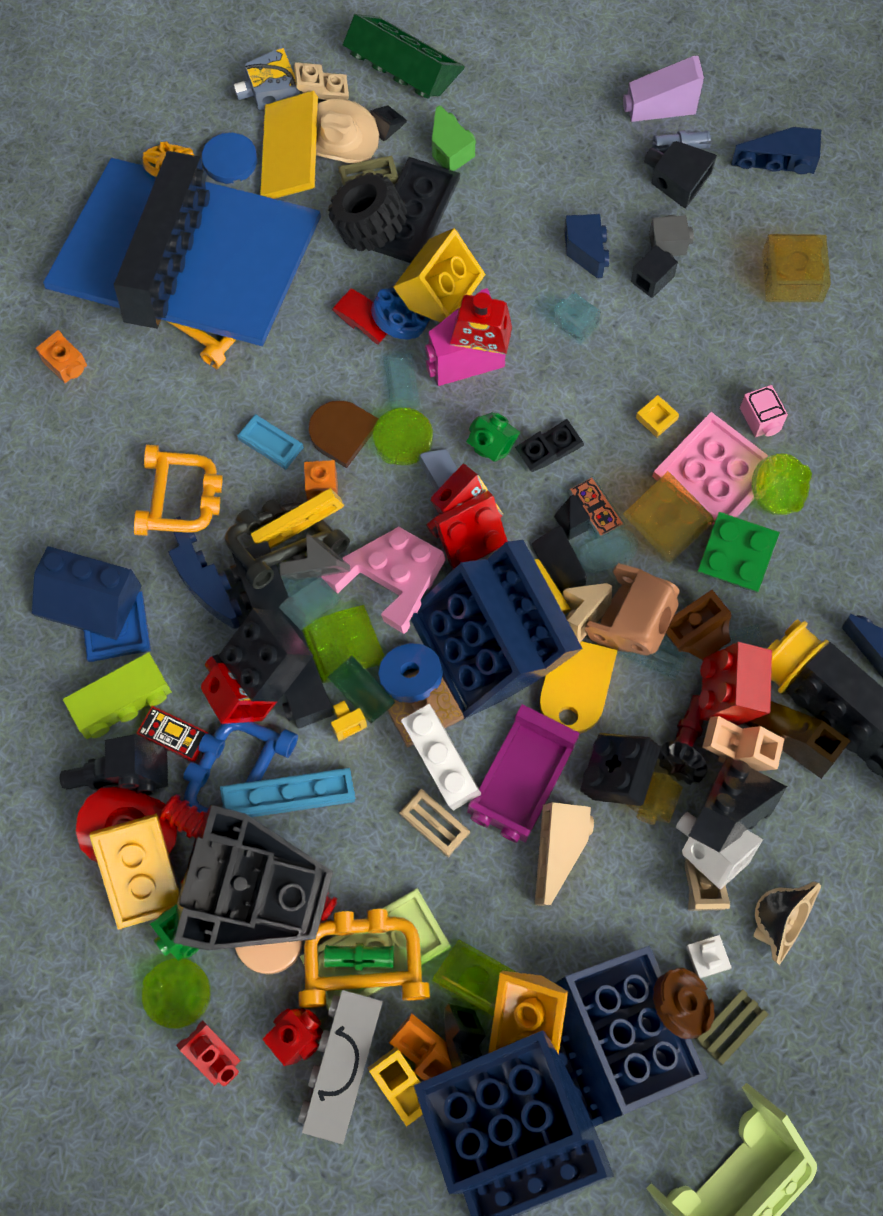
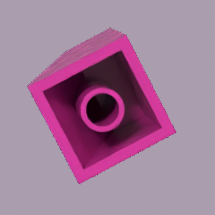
[425,288,506,386]

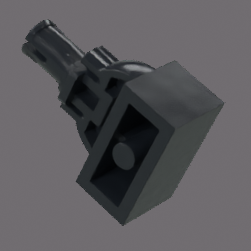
[59,734,168,795]

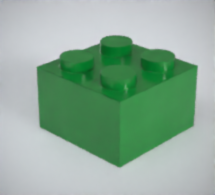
[697,512,780,593]

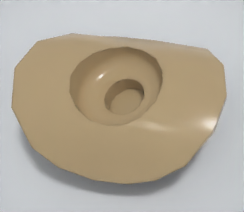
[316,99,379,163]

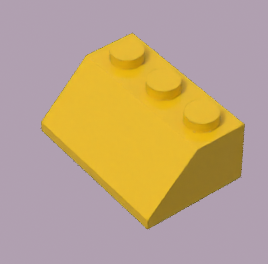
[393,228,486,322]

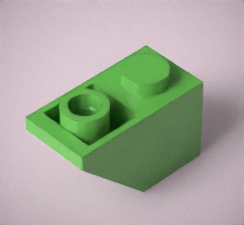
[432,105,476,171]

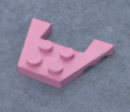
[317,527,446,634]

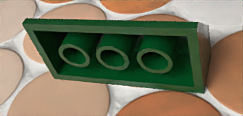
[342,14,465,99]

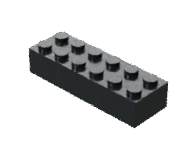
[114,151,210,329]

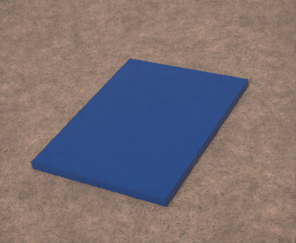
[43,157,321,346]

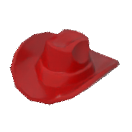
[75,787,177,863]

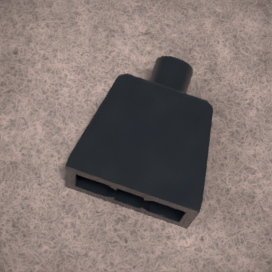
[644,141,717,209]

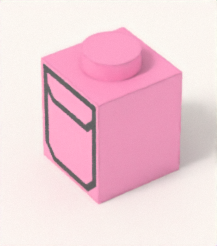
[740,385,788,437]

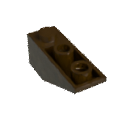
[745,701,850,779]

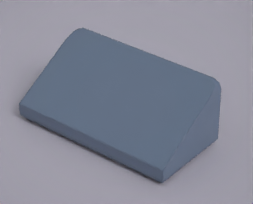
[419,449,457,491]

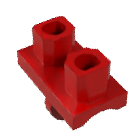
[176,1020,241,1086]

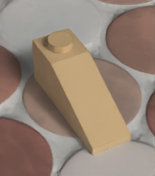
[535,802,594,906]

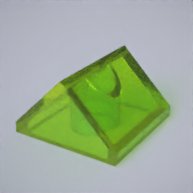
[432,939,516,1020]

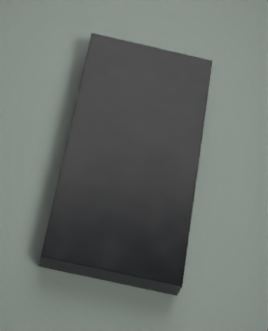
[372,157,460,263]

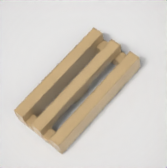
[399,789,470,858]

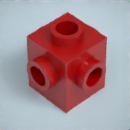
[262,1008,323,1066]

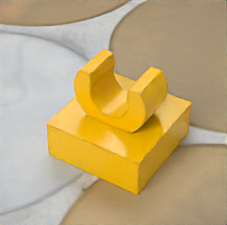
[331,701,367,741]

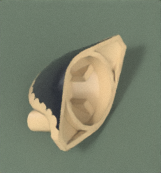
[754,882,821,965]

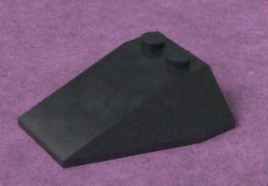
[172,805,333,951]

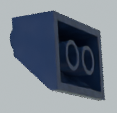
[32,546,142,640]

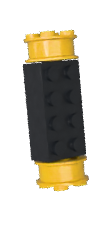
[767,619,883,778]

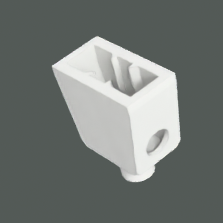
[676,812,763,889]

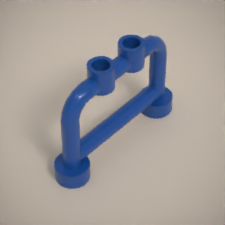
[183,722,298,813]

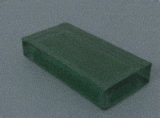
[328,655,395,723]

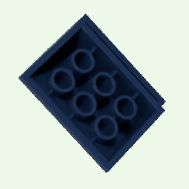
[411,540,583,719]
[555,945,708,1127]
[414,1030,614,1216]

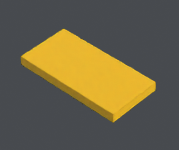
[260,91,318,199]

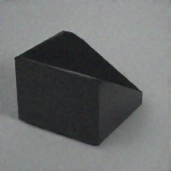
[554,494,590,540]

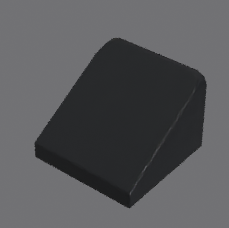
[370,105,407,141]

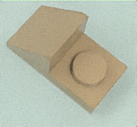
[563,583,612,643]
[685,858,730,911]

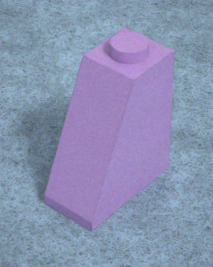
[623,56,704,122]

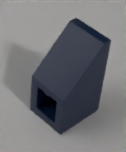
[564,214,609,278]

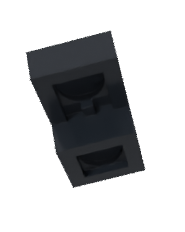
[444,1003,486,1069]

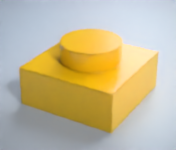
[636,395,679,438]

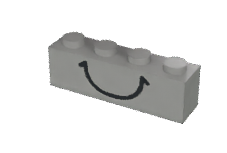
[298,990,383,1145]

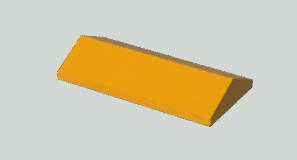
[489,971,568,1055]

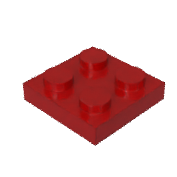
[434,491,508,570]

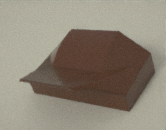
[665,590,732,661]

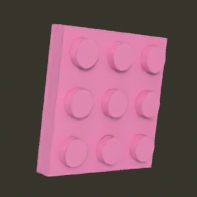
[652,412,782,525]

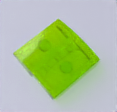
[301,605,385,683]

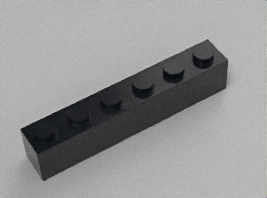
[230,541,334,729]

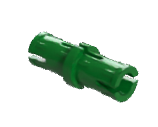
[324,943,394,971]

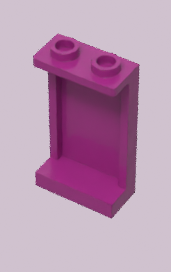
[467,704,580,843]

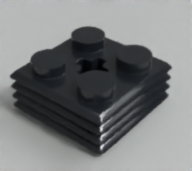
[580,733,661,806]

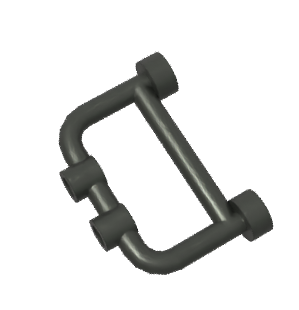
[225,499,350,589]

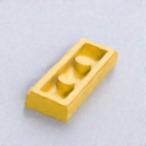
[251,488,344,549]

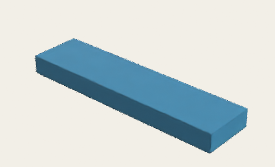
[220,768,356,817]

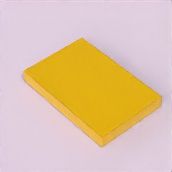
[89,814,180,929]

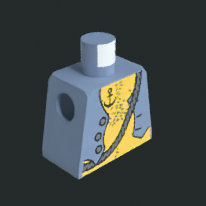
[233,47,300,110]

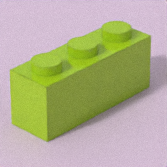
[63,652,172,739]

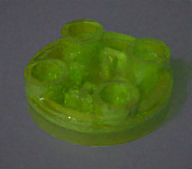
[373,407,433,465]
[752,453,812,515]
[142,958,211,1029]

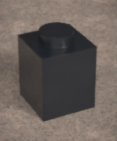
[631,245,678,298]

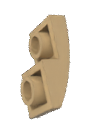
[294,63,349,100]

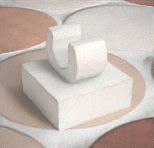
[686,935,731,979]

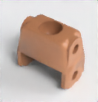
[585,563,680,656]

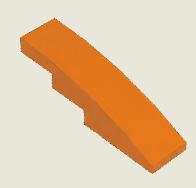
[389,1013,452,1081]

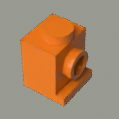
[36,330,87,383]

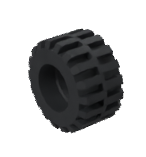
[328,173,407,251]

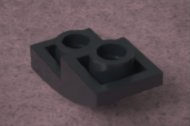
[515,419,584,472]

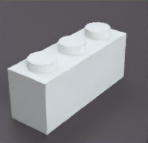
[401,704,481,811]

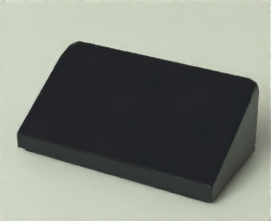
[531,526,587,595]

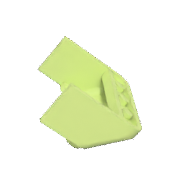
[646,1083,817,1216]

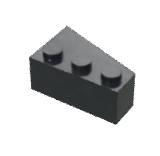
[688,756,788,852]

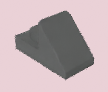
[280,534,350,581]

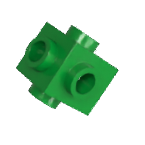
[466,412,520,462]
[150,904,199,962]

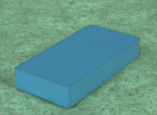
[237,414,304,470]

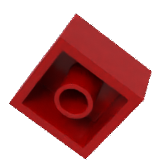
[699,642,772,726]

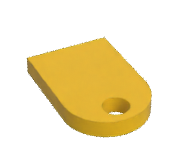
[540,641,618,734]

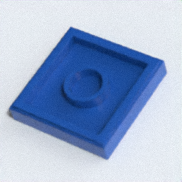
[83,591,151,662]

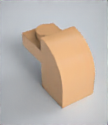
[702,716,784,771]

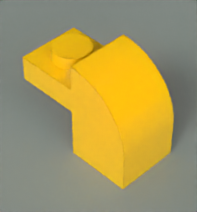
[367,1047,423,1127]

